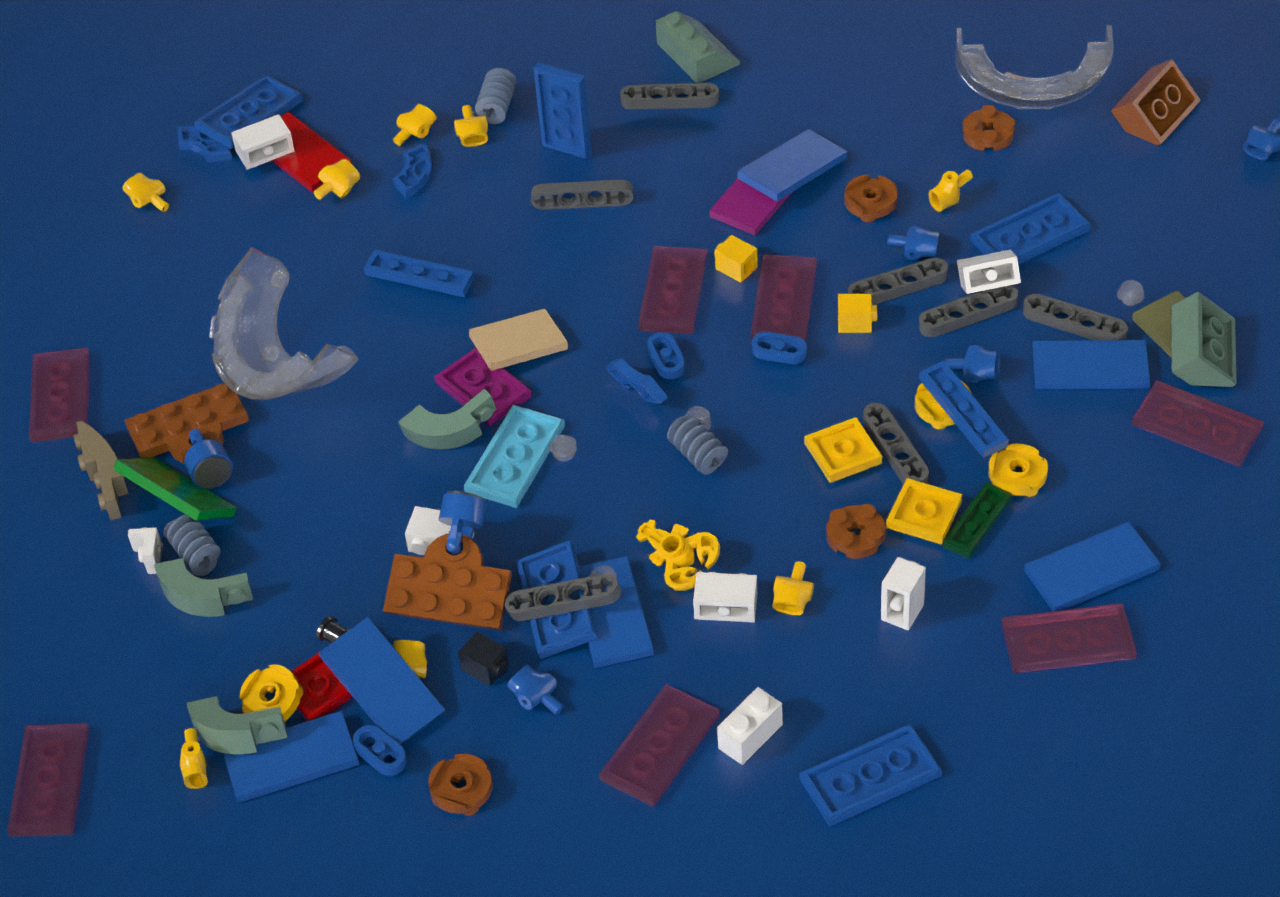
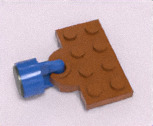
[124,381,249,489]
[383,491,512,631]

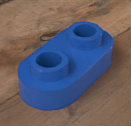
[647,332,685,379]
[752,332,807,364]
[353,725,407,776]

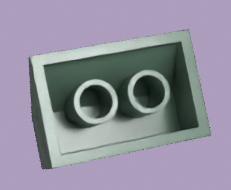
[655,11,740,83]
[1171,291,1236,387]

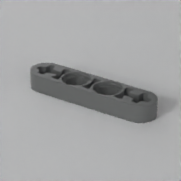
[620,83,720,110]
[531,180,634,210]
[848,258,948,305]
[919,285,1018,337]
[1023,294,1128,340]
[863,403,929,485]
[505,574,622,621]

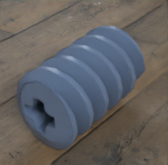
[475,68,517,124]
[667,416,728,475]
[163,514,221,576]

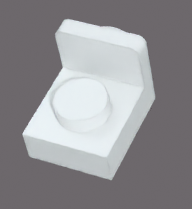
[128,527,163,574]

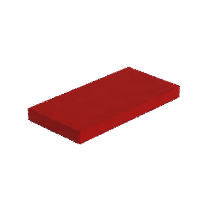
[271,112,352,193]

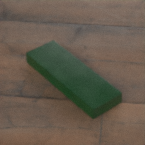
[943,482,1012,559]

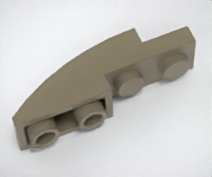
[73,421,129,521]

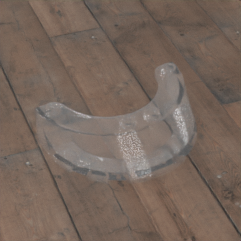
[955,25,1114,110]
[210,247,359,400]

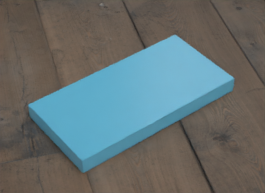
[464,405,565,508]

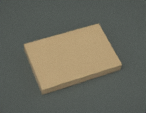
[469,309,568,371]

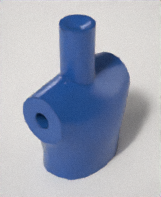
[1243,118,1280,160]
[887,226,939,260]
[946,345,1000,383]
[507,664,564,715]

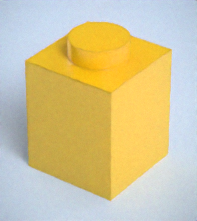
[714,235,758,283]
[838,294,877,333]

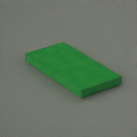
[113,457,237,521]

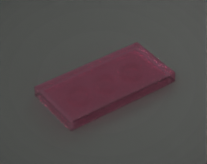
[638,246,707,334]
[751,255,817,342]
[29,347,90,442]
[1132,380,1264,467]
[1001,603,1137,673]
[599,684,719,807]
[8,723,89,837]

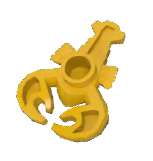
[636,519,720,591]

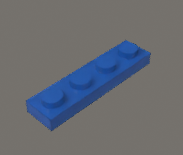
[364,249,474,297]
[919,360,1009,458]

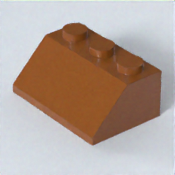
[1111,59,1201,146]

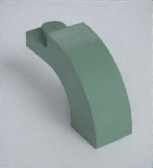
[398,389,497,450]
[154,558,253,617]
[187,696,287,754]

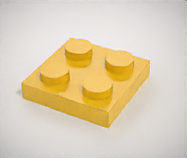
[804,417,882,483]
[886,478,963,545]

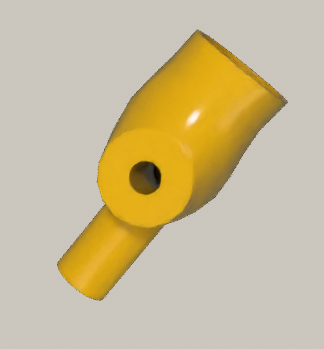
[392,104,437,146]
[454,105,488,147]
[314,159,360,200]
[929,169,973,212]
[123,172,169,213]
[772,561,814,615]
[393,640,427,678]
[180,728,208,789]

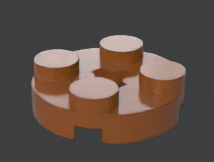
[962,105,1015,151]
[844,174,897,223]
[826,504,886,559]
[428,754,493,816]

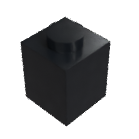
[458,632,509,686]

